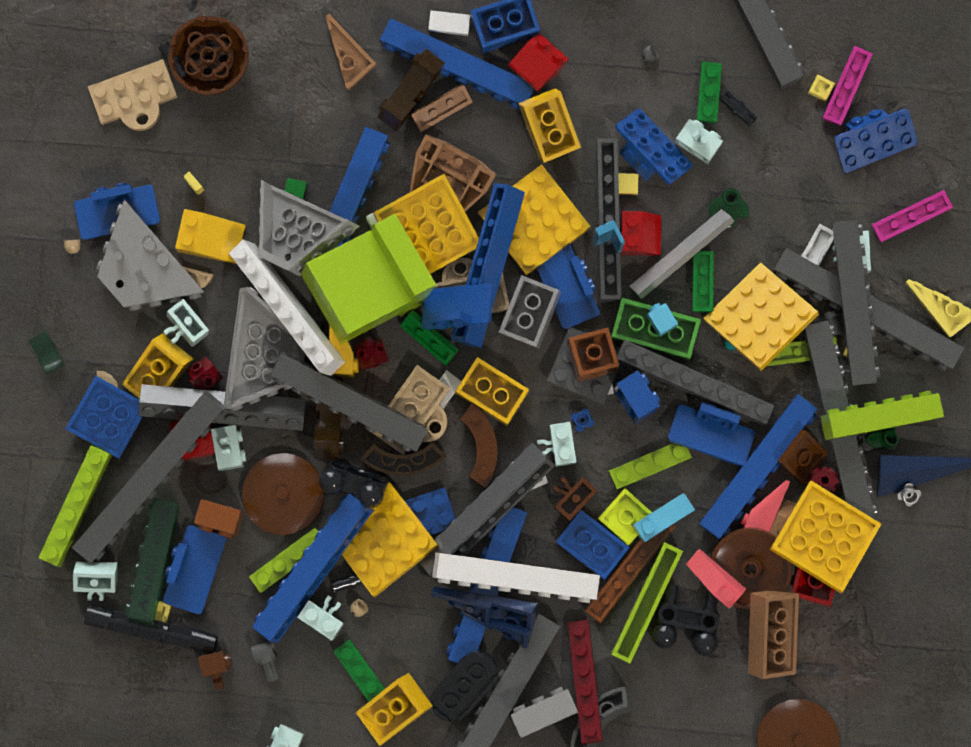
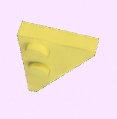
[905,279,971,338]

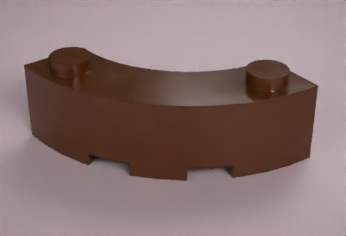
[460,403,497,490]

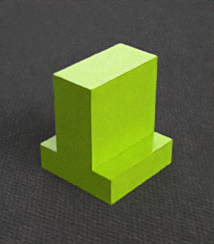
[301,214,436,344]

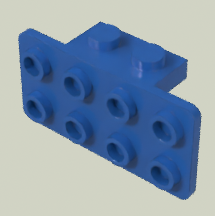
[615,109,692,185]
[834,109,918,173]
[74,183,160,240]
[537,244,600,329]
[422,283,494,330]
[668,403,755,467]
[163,525,226,614]

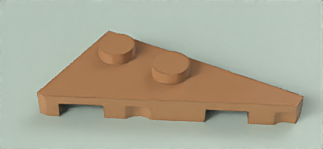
[326,14,377,91]

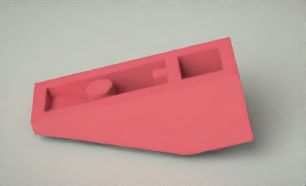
[741,480,790,532]
[686,548,746,609]

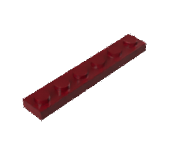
[568,619,603,745]

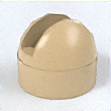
[64,239,80,254]
[350,599,368,617]

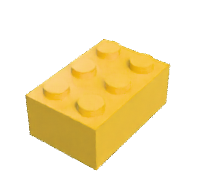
[518,88,581,163]
[455,357,529,426]

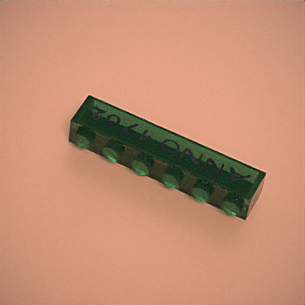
[125,498,180,626]

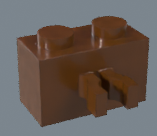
[552,477,598,522]
[198,651,233,690]

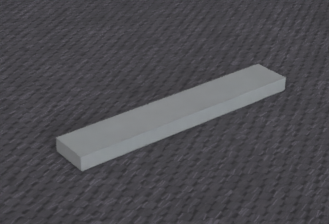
[629,209,734,299]

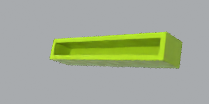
[820,391,944,440]
[38,445,113,567]
[610,542,683,664]

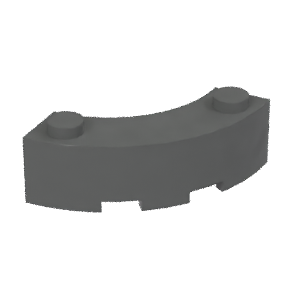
[570,687,632,747]

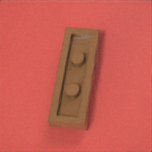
[410,84,473,132]

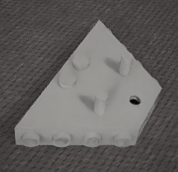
[258,180,360,276]
[96,200,205,311]
[223,287,305,411]

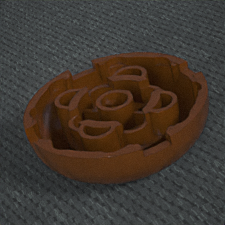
[168,16,249,96]

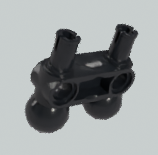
[319,458,388,508]
[651,584,720,656]

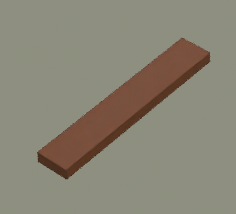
[584,525,676,624]

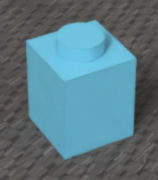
[647,303,678,337]

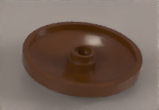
[242,453,324,535]
[711,527,793,610]
[756,699,840,747]

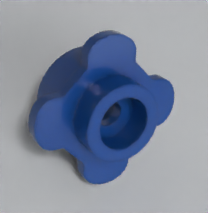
[571,408,594,432]

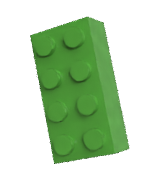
[611,298,701,361]

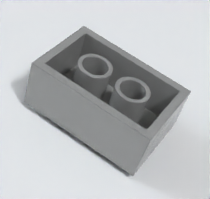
[499,275,562,349]
[510,687,578,738]

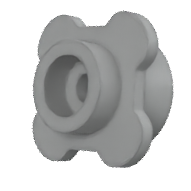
[897,483,921,506]

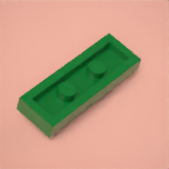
[697,61,722,124]
[692,251,714,312]
[400,311,459,366]
[333,639,385,701]

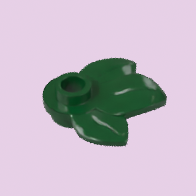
[709,188,749,228]
[866,427,899,450]

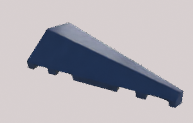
[877,455,971,497]
[431,586,537,649]

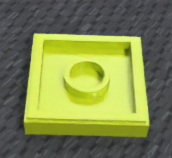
[598,488,652,546]

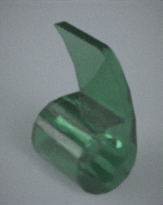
[29,331,65,374]

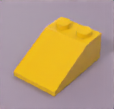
[175,209,246,264]
[329,327,359,379]
[122,333,193,399]
[356,673,433,746]

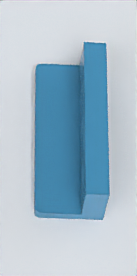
[592,220,625,253]

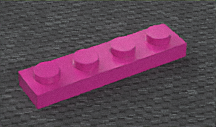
[822,46,873,127]
[871,190,953,243]

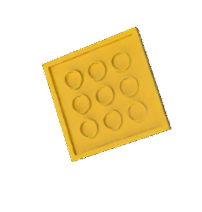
[478,164,591,276]
[374,174,479,274]
[703,263,819,371]
[770,481,881,593]
[342,482,439,597]

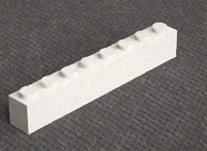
[229,240,345,376]
[432,553,600,603]

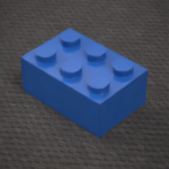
[470,0,540,53]
[614,371,660,425]

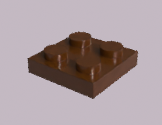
[778,429,828,485]

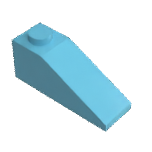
[632,493,695,543]

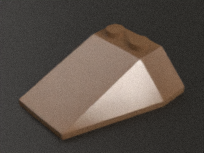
[409,134,496,212]

